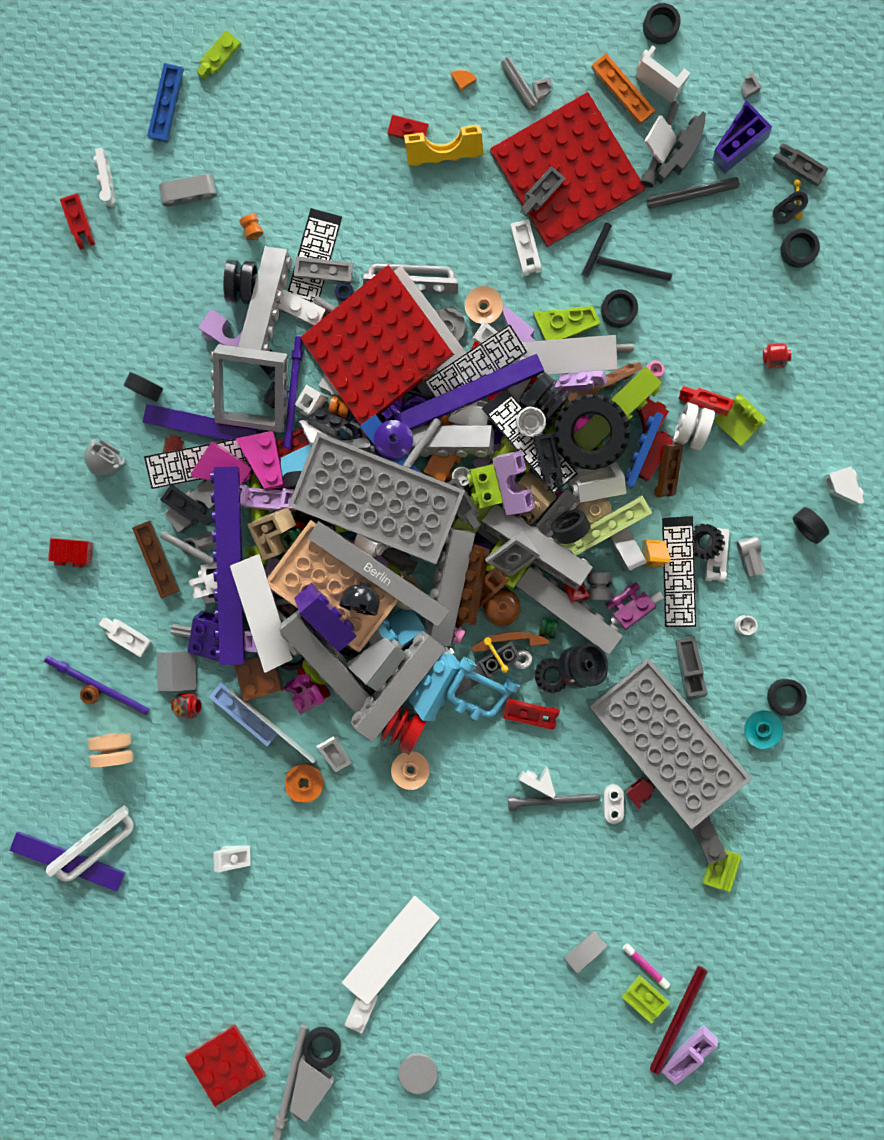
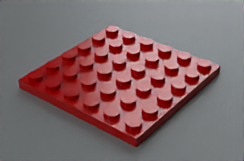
[490,92,646,248]
[300,264,455,425]

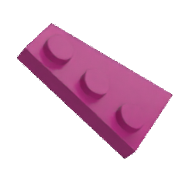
[236,431,283,491]

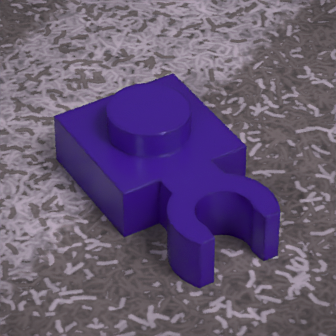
[381,400,403,420]

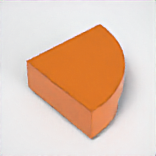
[451,70,477,91]

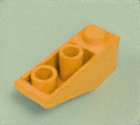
[642,539,670,568]

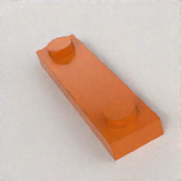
[591,53,655,125]

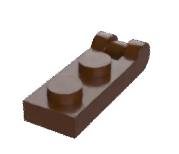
[654,444,683,498]

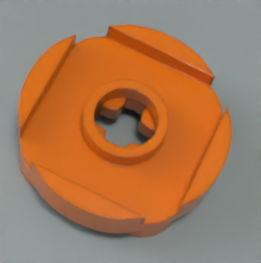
[285,763,324,802]

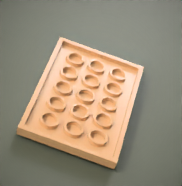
[267,520,399,652]

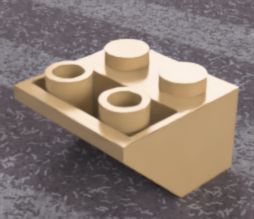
[500,471,557,526]

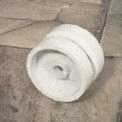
[673,402,715,451]

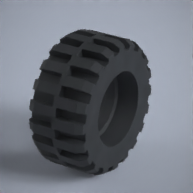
[554,394,630,470]

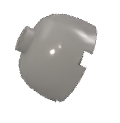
[84,439,125,476]

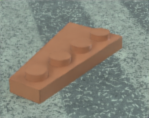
[567,362,643,403]

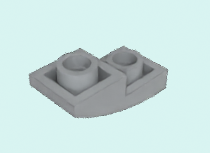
[563,931,607,974]

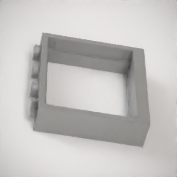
[210,344,288,432]

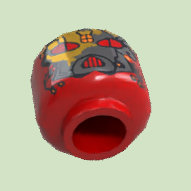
[171,693,202,719]

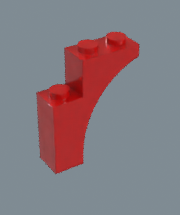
[636,396,673,482]

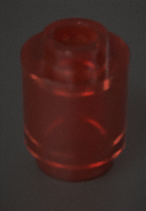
[162,434,185,453]

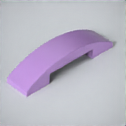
[240,485,297,511]

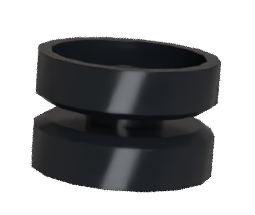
[223,259,258,304]
[558,643,608,689]

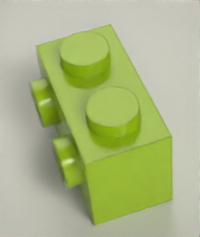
[467,464,503,508]

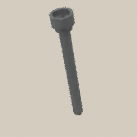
[640,101,679,188]
[508,794,600,812]

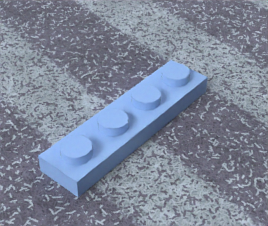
[209,682,278,747]

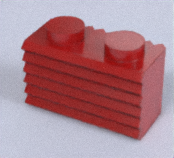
[48,538,93,568]

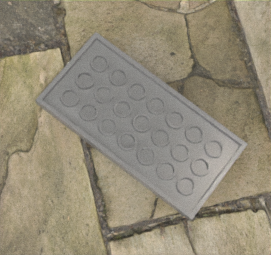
[288,432,465,564]
[589,658,752,829]

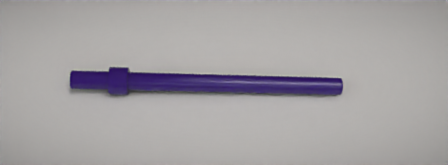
[283,336,303,449]
[44,656,150,715]

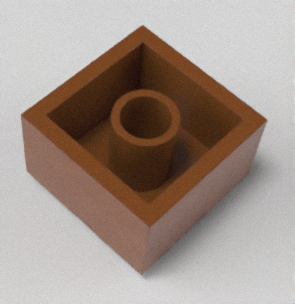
[234,657,284,701]

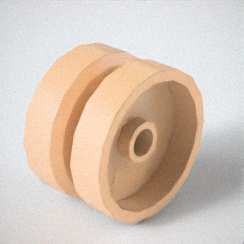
[87,733,134,767]

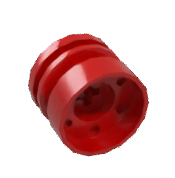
[380,705,427,755]

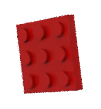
[185,1024,265,1107]

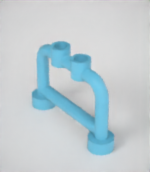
[447,657,520,720]

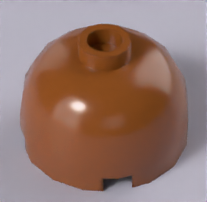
[483,588,521,626]

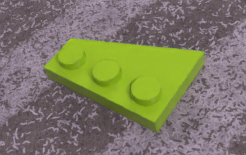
[533,306,601,340]

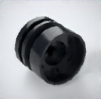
[519,372,571,423]

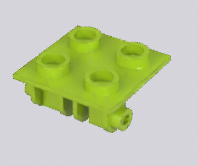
[713,393,767,447]

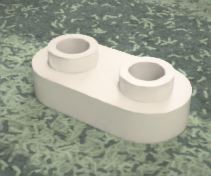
[603,784,624,824]

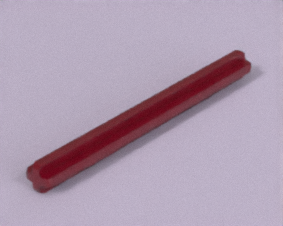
[650,966,708,1075]

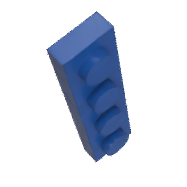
[147,63,184,143]
[624,412,664,489]

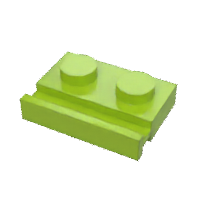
[702,849,742,892]
[621,975,670,1024]

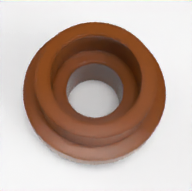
[80,685,100,704]

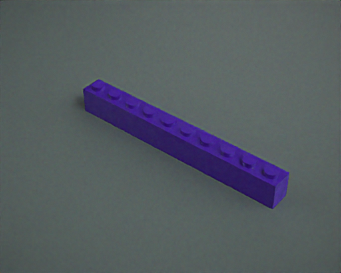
[210,466,246,665]

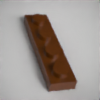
[132,520,180,598]
[457,545,490,625]

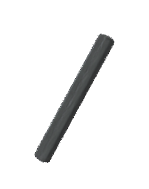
[646,177,740,209]

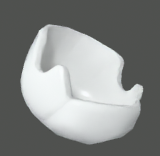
[516,407,546,437]

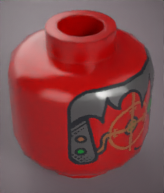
[763,343,792,369]

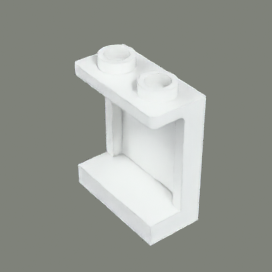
[636,46,690,103]

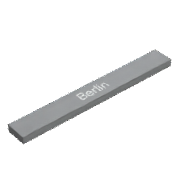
[307,521,449,626]

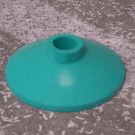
[744,710,783,749]

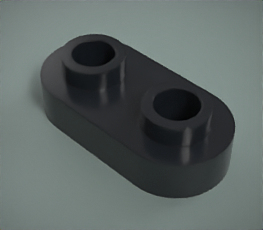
[772,191,808,224]

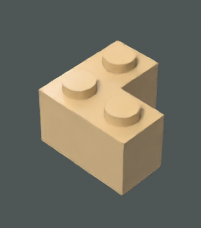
[247,507,296,560]

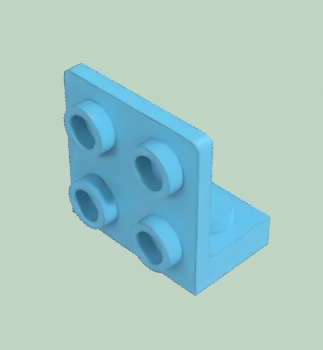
[377,609,426,649]

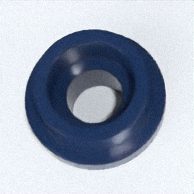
[335,283,354,302]

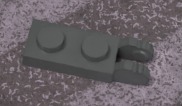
[773,144,829,187]

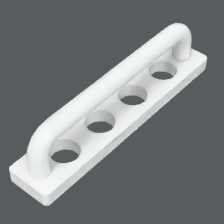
[46,805,134,882]

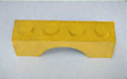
[404,125,484,166]

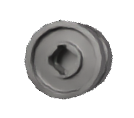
[587,573,612,600]

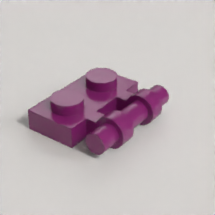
[605,582,656,631]
[284,674,325,714]

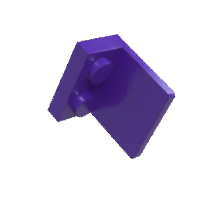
[188,610,220,662]

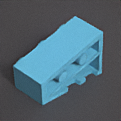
[408,653,461,721]

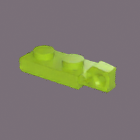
[196,30,242,80]

